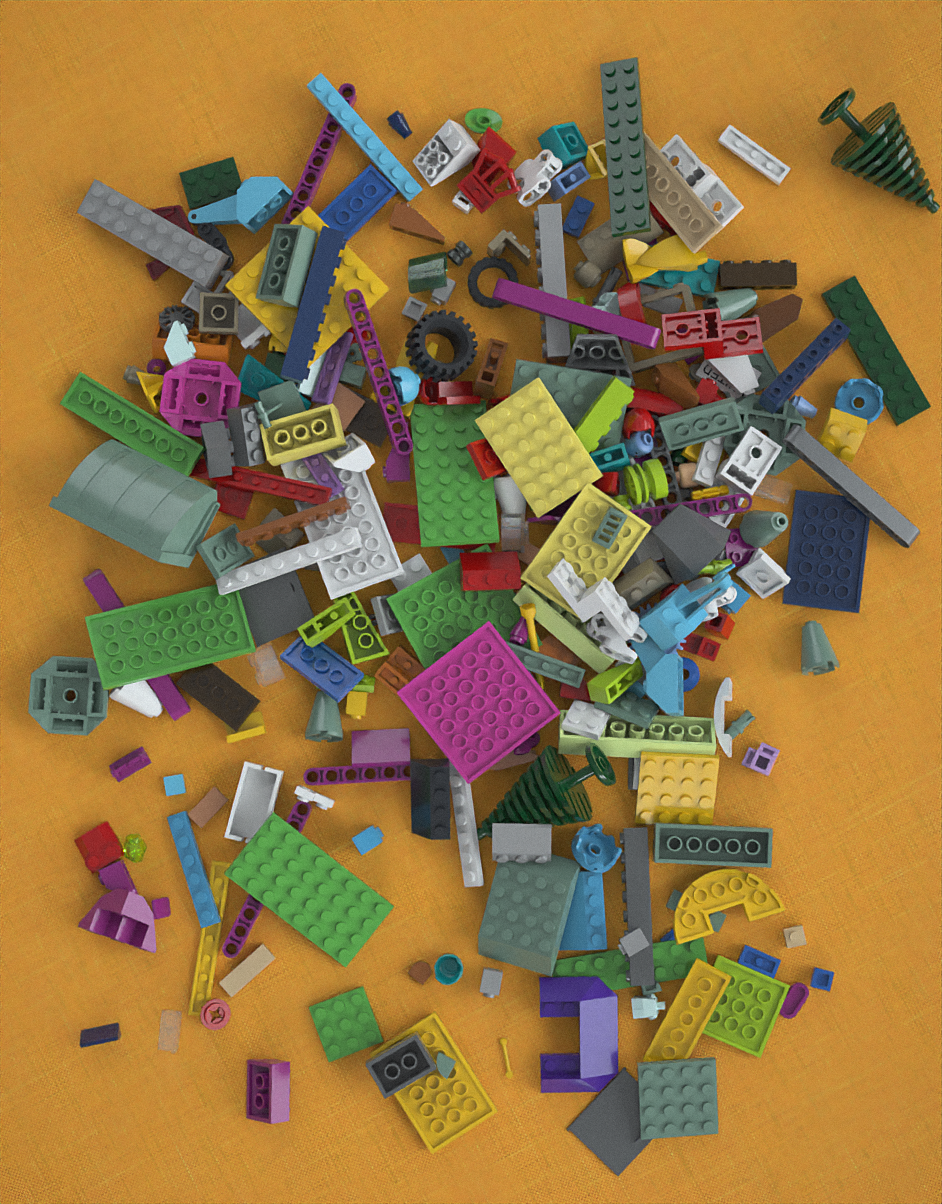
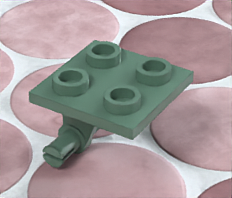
[254,380,306,429]

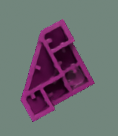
[78,887,157,953]

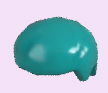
[434,954,463,985]

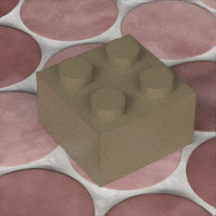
[199,292,239,335]

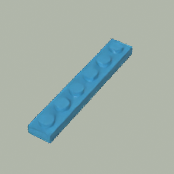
[167,811,221,928]

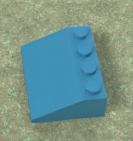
[559,870,607,950]

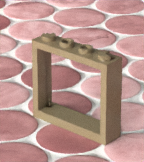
[619,283,704,374]

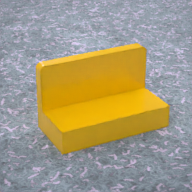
[224,711,267,743]

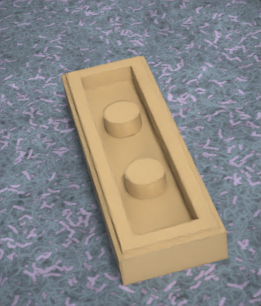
[219,944,276,997]

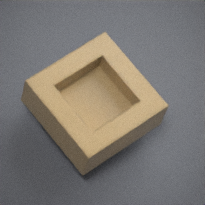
[783,925,807,948]

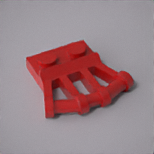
[457,147,522,214]

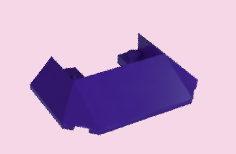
[539,976,618,1093]

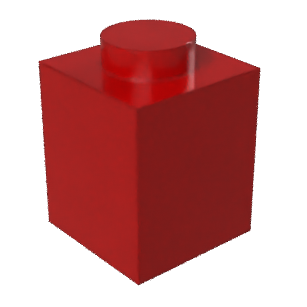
[704,612,735,640]

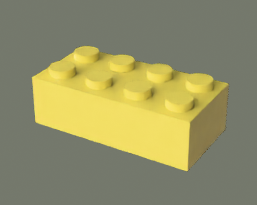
[259,403,347,466]

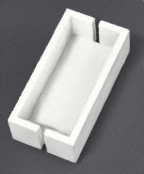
[224,761,284,843]

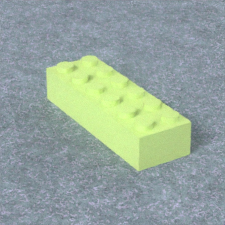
[513,583,628,674]

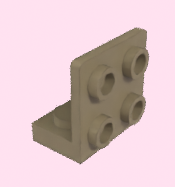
[487,229,531,266]

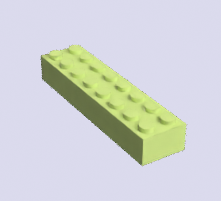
[558,710,716,758]

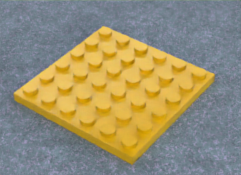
[225,206,389,368]

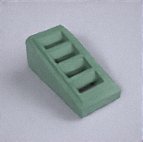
[592,506,628,549]

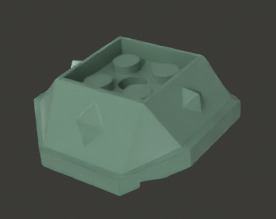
[723,394,806,476]
[28,656,109,736]

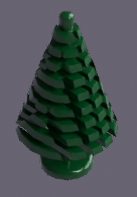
[818,87,940,214]
[477,743,616,840]

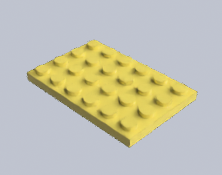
[475,377,603,518]
[521,483,652,620]

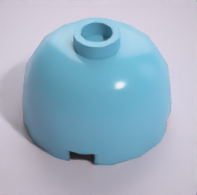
[387,366,421,406]

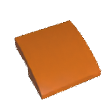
[374,645,424,699]

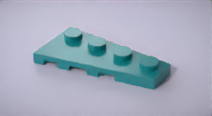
[238,354,311,411]

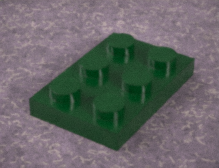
[179,157,241,210]

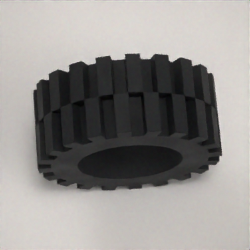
[405,310,478,383]

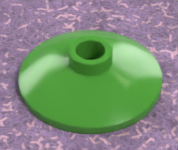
[465,108,503,134]

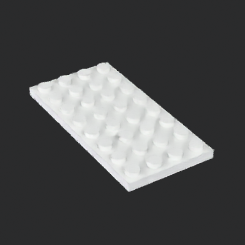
[280,458,404,600]

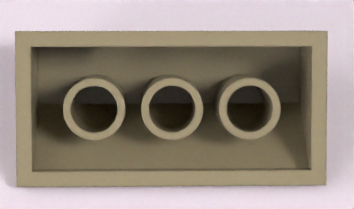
[577,211,664,275]
[595,557,673,621]

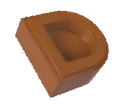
[408,961,431,985]

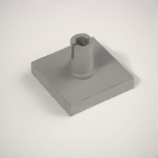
[369,593,403,636]

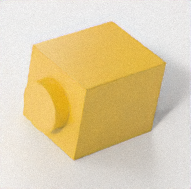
[346,691,368,719]

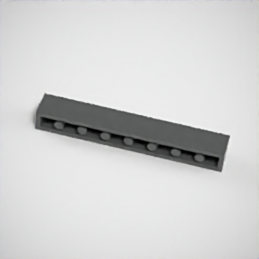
[620,827,654,986]

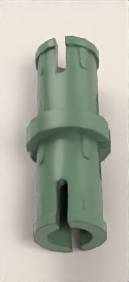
[724,710,756,740]

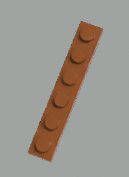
[235,496,351,546]

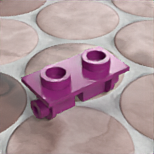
[109,746,152,782]

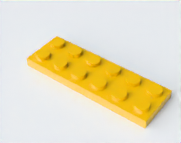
[643,958,731,1062]

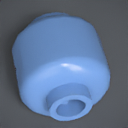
[625,430,653,458]

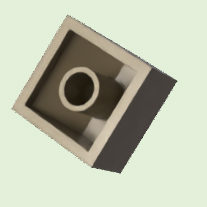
[256,508,305,554]

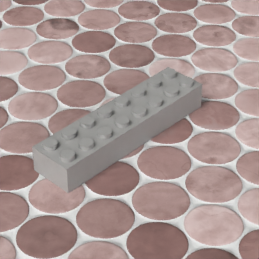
[77,179,230,290]
[533,203,571,364]

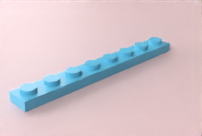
[306,73,423,202]

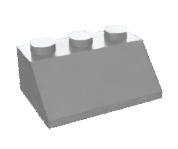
[492,823,552,863]

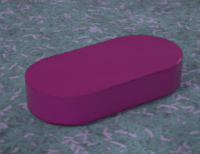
[779,982,809,1019]

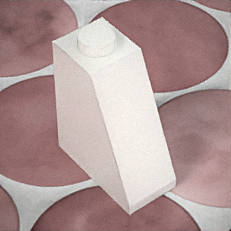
[705,355,759,396]

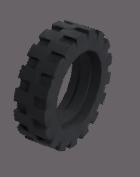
[468,256,518,309]

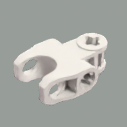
[507,150,562,207]
[685,577,737,621]
[586,614,648,664]

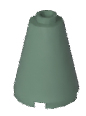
[702,288,758,321]
[739,510,788,548]
[801,621,840,676]
[305,690,343,742]

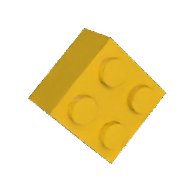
[817,407,868,462]

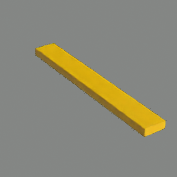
[188,860,231,1017]

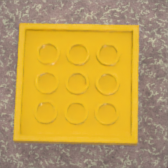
[635,751,719,825]

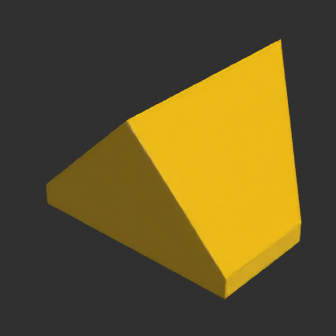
[584,139,608,181]
[136,371,164,413]

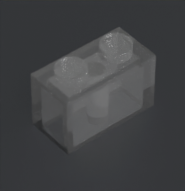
[501,513,529,553]
[247,642,286,687]

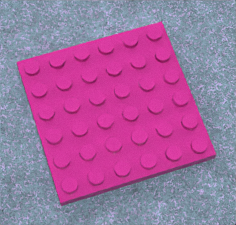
[396,621,561,784]

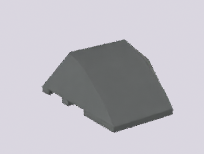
[565,334,635,386]
[652,504,731,585]

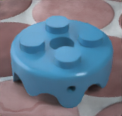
[834,378,884,425]
[571,824,622,873]

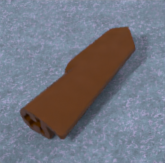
[737,294,803,343]

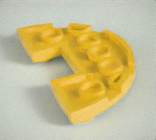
[673,869,785,945]

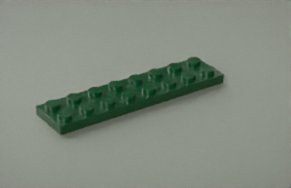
[821,276,931,426]

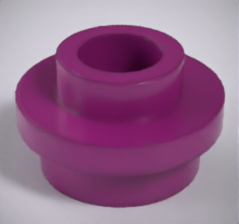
[147,359,166,375]

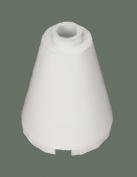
[493,473,527,525]
[109,680,164,718]

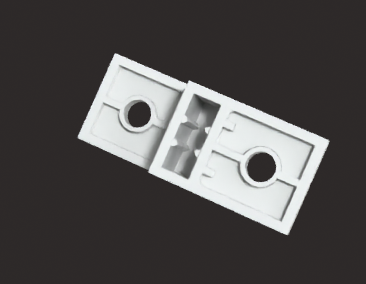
[660,134,744,234]
[699,426,782,528]
[547,558,640,642]

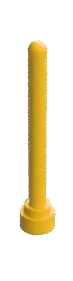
[520,603,545,689]

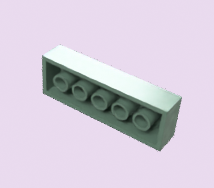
[652,822,773,868]

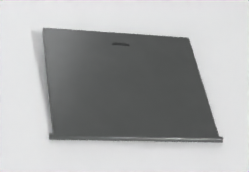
[239,547,315,648]
[567,1067,652,1176]

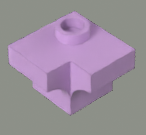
[741,742,780,777]

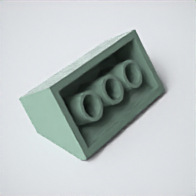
[256,224,318,308]

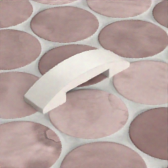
[714,677,732,757]

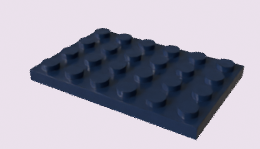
[782,490,870,613]

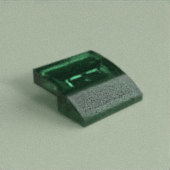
[408,252,448,294]

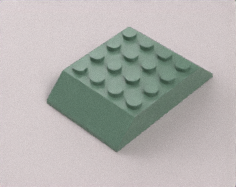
[478,854,581,976]

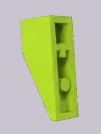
[297,597,356,648]
[587,658,643,704]

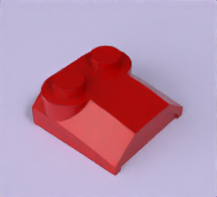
[74,821,127,874]

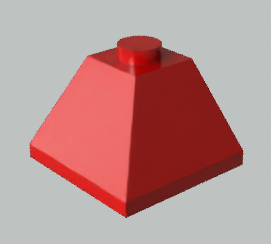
[472,127,517,185]

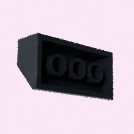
[410,758,450,840]

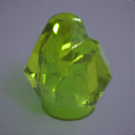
[123,834,147,863]

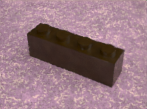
[718,260,797,290]

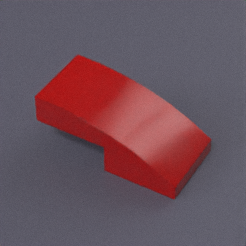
[680,632,721,662]

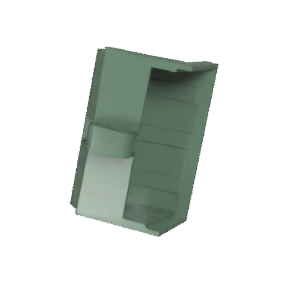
[49,439,220,568]

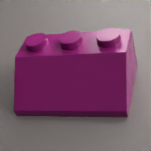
[246,1059,290,1124]

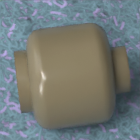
[574,260,602,288]

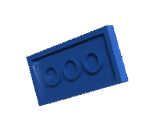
[318,164,397,241]
[280,635,364,703]

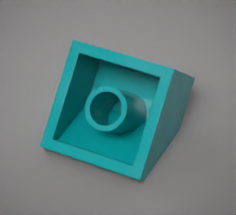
[537,122,588,170]

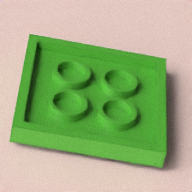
[308,986,384,1062]

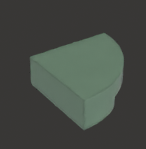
[641,979,662,996]
[437,1052,456,1079]

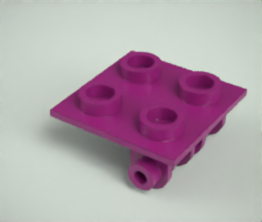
[724,528,758,568]

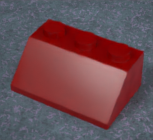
[459,551,521,592]

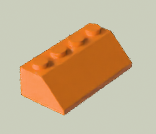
[152,320,234,366]

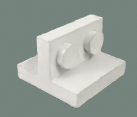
[736,548,791,599]

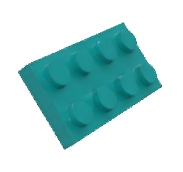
[639,245,720,297]

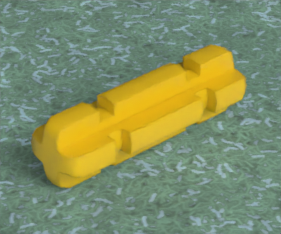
[691,484,729,501]

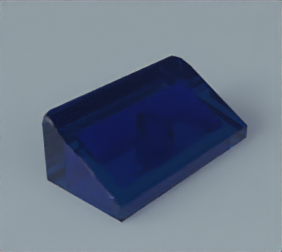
[80,1023,122,1048]

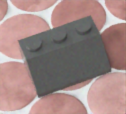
[227,403,267,466]

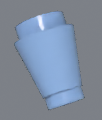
[790,395,818,419]

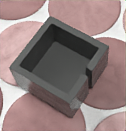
[200,421,235,478]

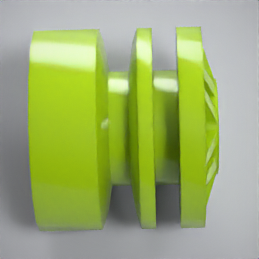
[623,458,668,506]

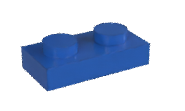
[563,195,595,239]
[737,944,781,979]

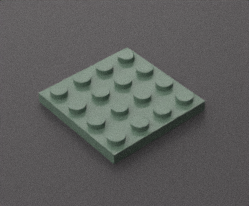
[637,1057,718,1140]

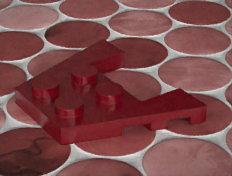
[146,205,196,281]

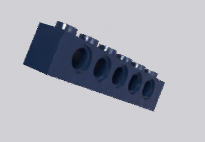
[758,318,851,415]

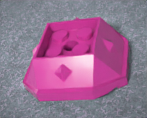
[160,359,242,437]

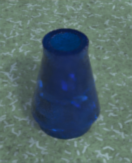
[386,110,413,140]

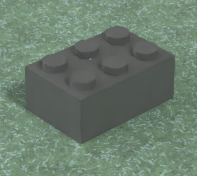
[365,1031,437,1099]

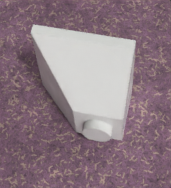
[321,433,375,472]

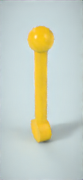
[500,1038,513,1079]

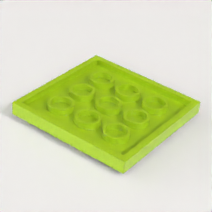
[702,955,790,1058]

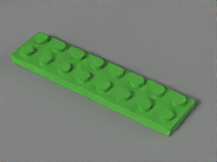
[60,372,206,476]
[552,937,708,990]

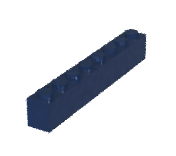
[280,226,347,384]

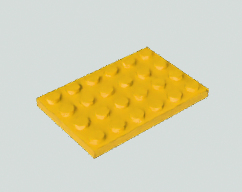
[369,1011,498,1154]

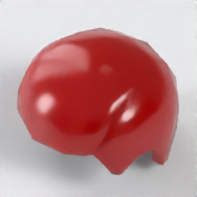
[418,377,441,406]

